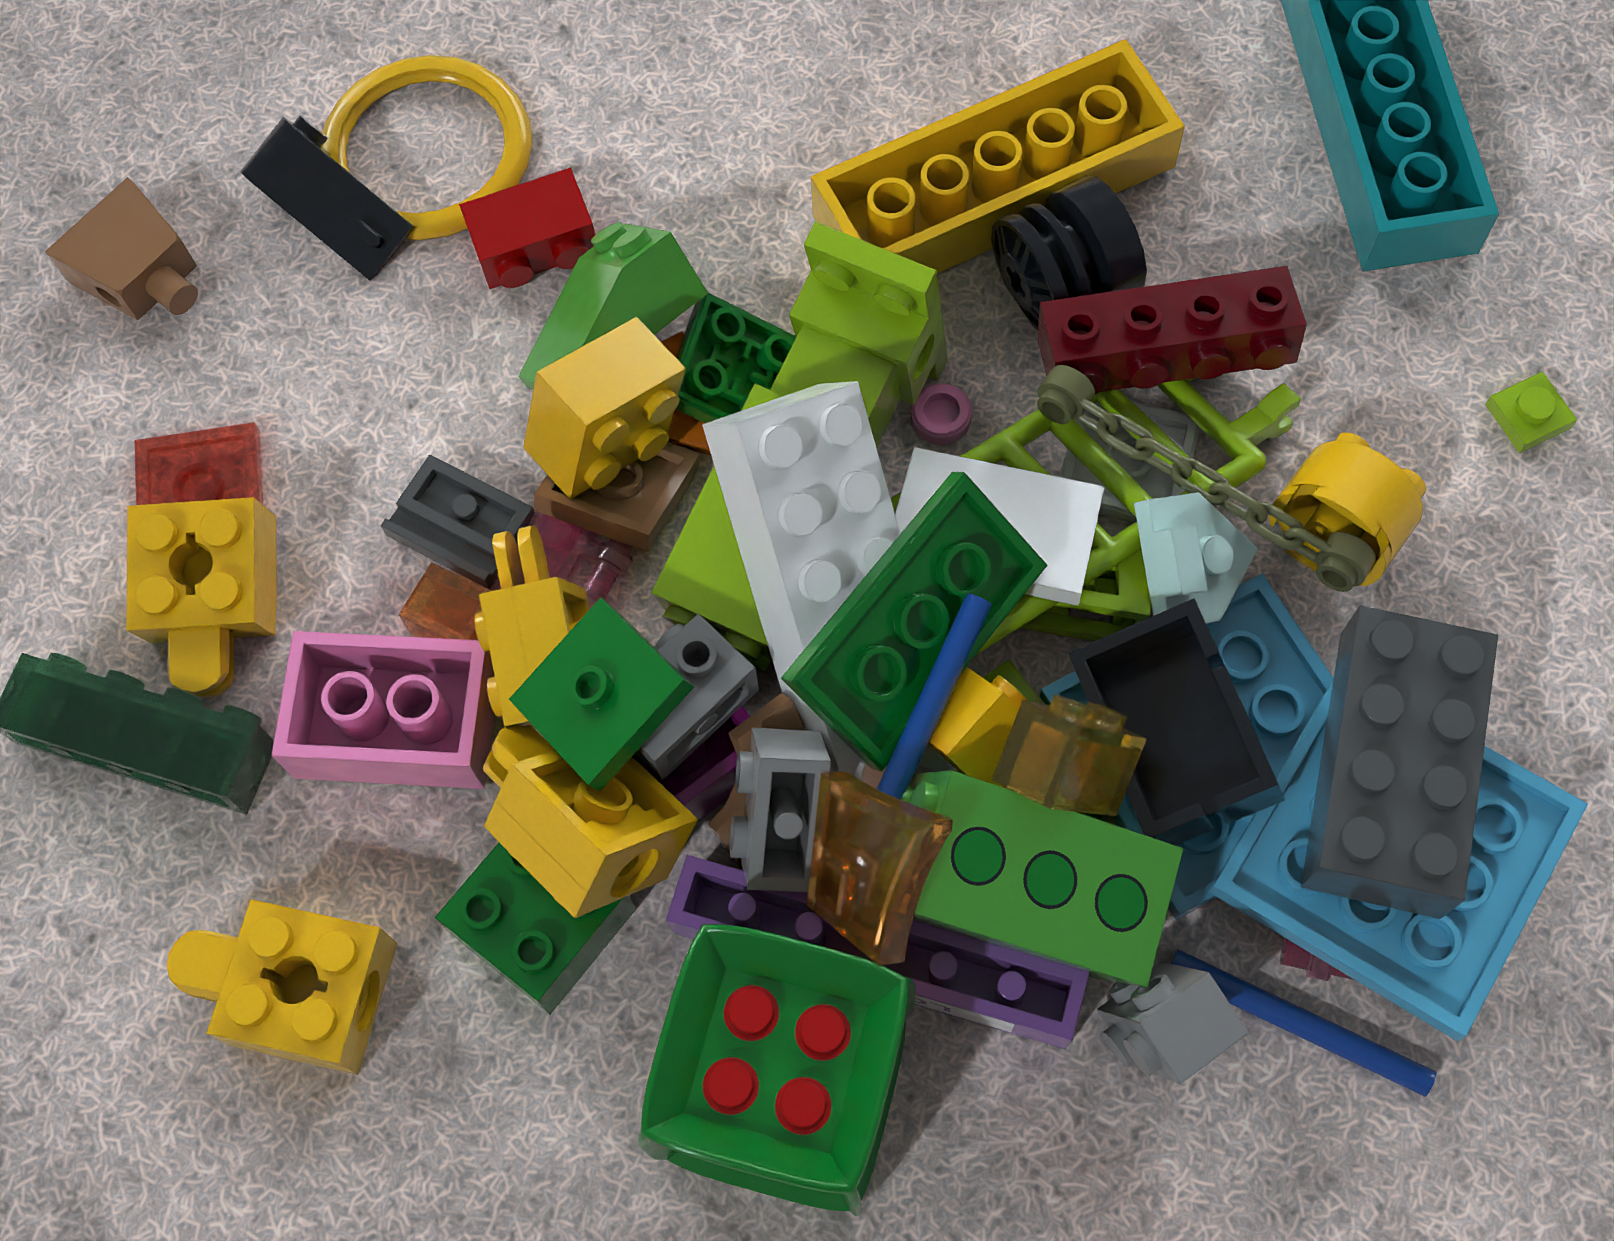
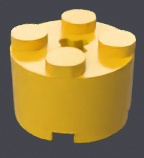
[1269,432,1426,586]

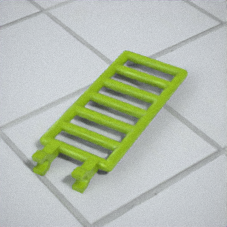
[891,378,1301,656]

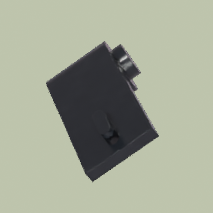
[240,115,415,281]

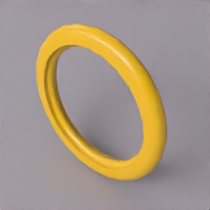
[322,55,532,241]

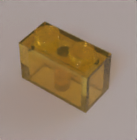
[992,695,1147,816]

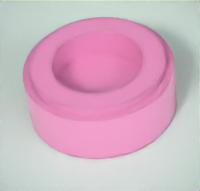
[911,384,972,445]

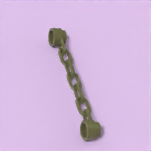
[1037,365,1376,592]

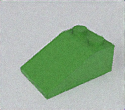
[518,222,708,389]

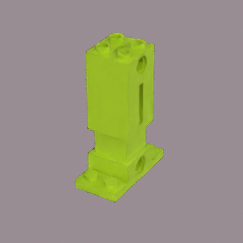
[651,221,948,673]

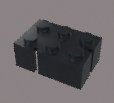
[1068,598,1285,846]

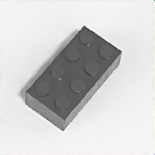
[1301,605,1498,919]

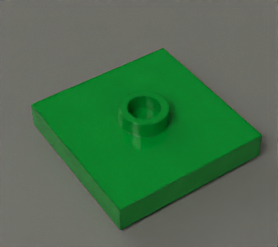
[509,597,694,791]

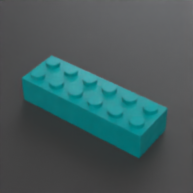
[1281,0,1499,272]

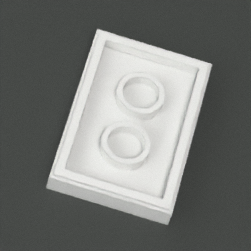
[895,447,1104,606]

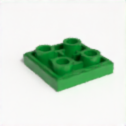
[676,292,796,423]

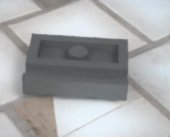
[380,454,537,589]

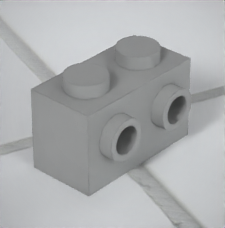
[634,614,759,781]
[730,728,831,893]
[1096,962,1249,1084]

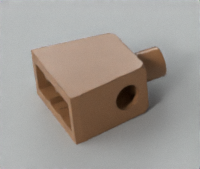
[45,177,198,320]

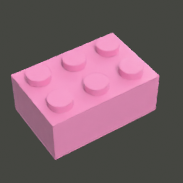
[271,631,495,789]

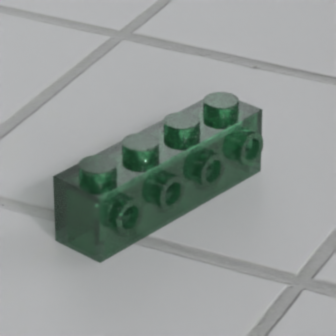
[0,652,274,815]

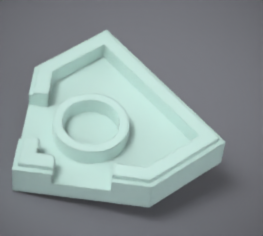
[1134,492,1258,623]

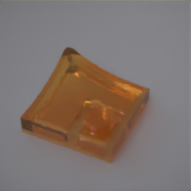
[807,771,953,966]

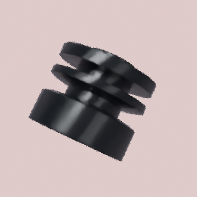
[991,175,1147,331]

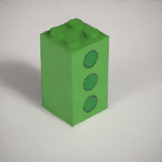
[866,770,1184,987]

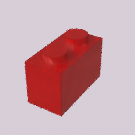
[459,167,596,289]

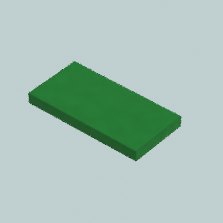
[780,472,1048,772]

